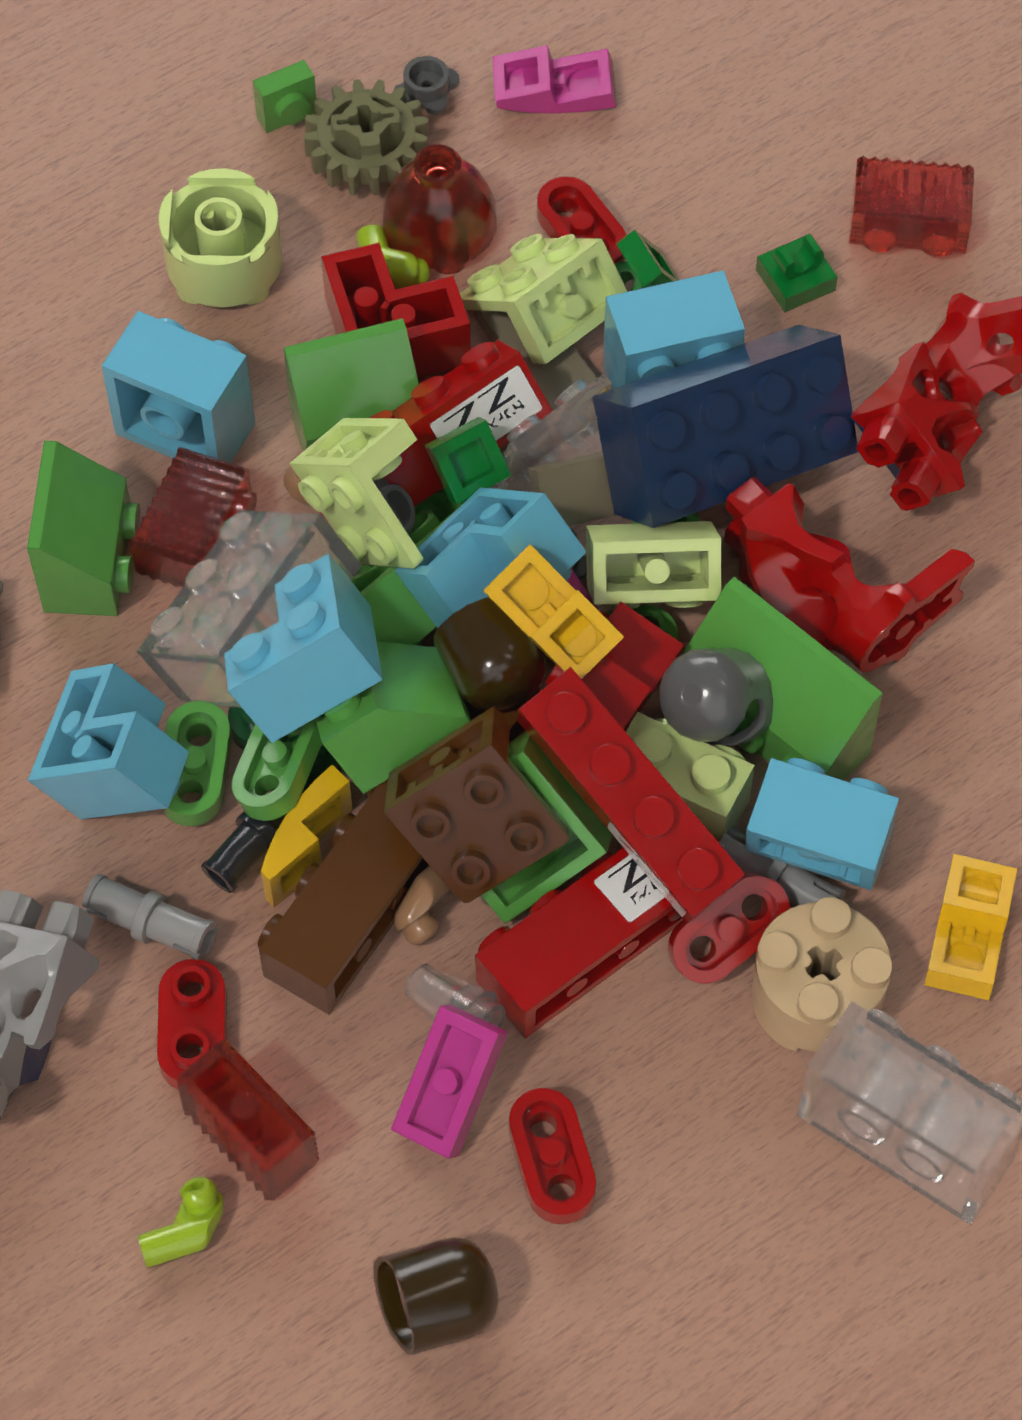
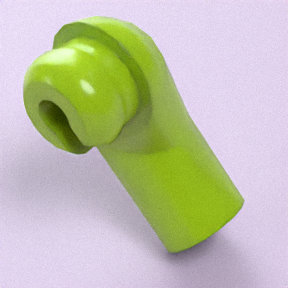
[356,225,430,289]

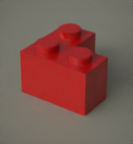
[321,243,471,378]
[545,601,684,732]

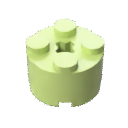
[159,168,283,307]

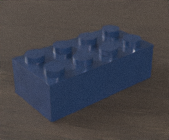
[592,325,858,528]

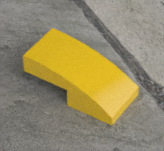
[483,544,624,679]
[261,765,353,908]
[924,854,1018,1001]

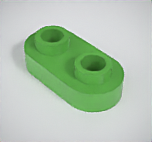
[162,701,232,826]
[232,719,322,821]

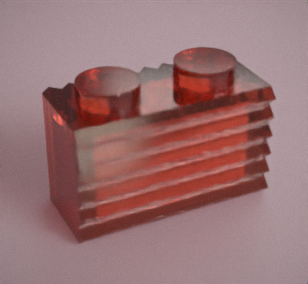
[849,155,974,257]
[130,447,257,595]
[177,1039,320,1200]

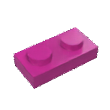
[391,1004,509,1159]

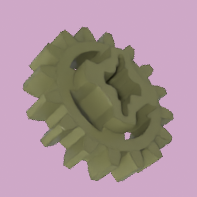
[304,79,429,195]

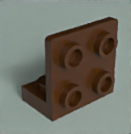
[384,706,569,903]

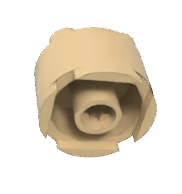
[752,897,892,1056]

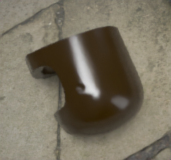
[434,597,546,711]
[373,1238,498,1355]

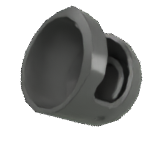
[659,648,773,746]

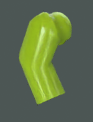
[137,1177,224,1268]

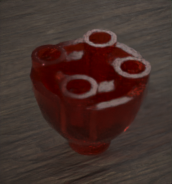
[382,144,497,275]

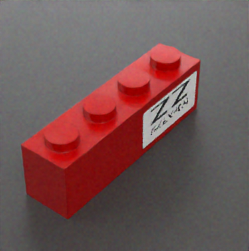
[296,340,554,534]
[517,667,745,924]
[475,848,683,1039]

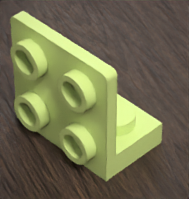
[460,234,627,364]
[289,418,424,569]

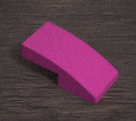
[492,45,616,114]

